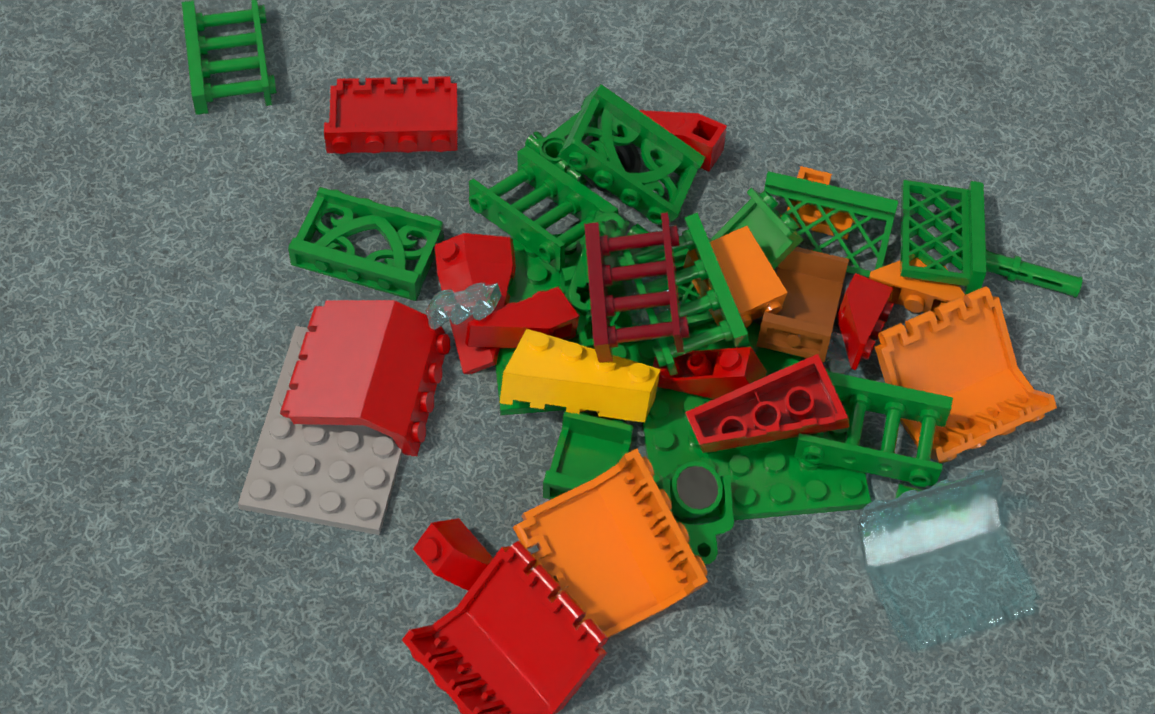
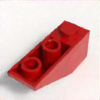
[639,110,727,172]
[837,273,894,370]
[465,287,580,348]
[653,347,766,399]

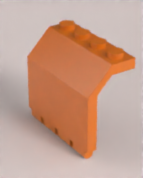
[875,286,1057,463]
[513,449,708,638]

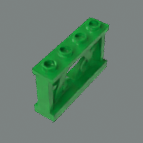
[558,84,705,225]
[288,187,444,301]

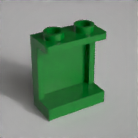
[708,187,804,269]
[543,411,633,500]

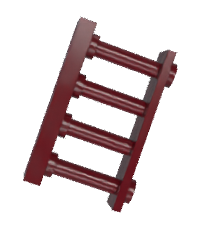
[584,212,689,363]

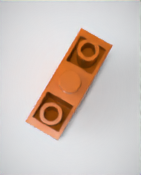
[869,258,965,314]

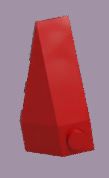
[435,233,516,374]

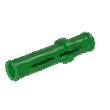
[986,249,1083,298]

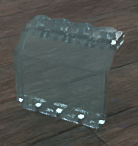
[857,468,1036,652]

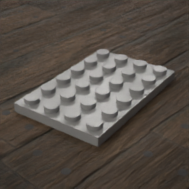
[238,326,403,535]

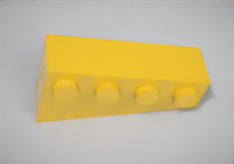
[500,329,661,422]

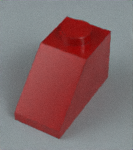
[413,518,493,591]

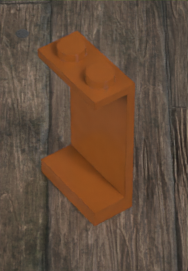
[757,247,849,362]

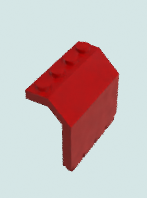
[324,76,458,154]
[280,300,450,456]
[402,541,609,714]

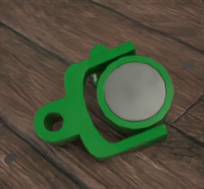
[656,461,734,566]

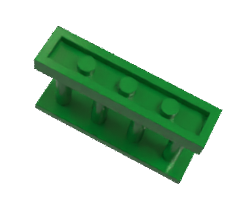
[181,0,277,115]
[469,146,618,272]
[617,213,750,376]
[794,371,953,487]

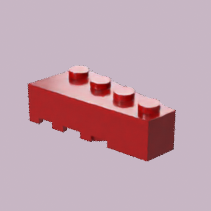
[685,354,849,453]

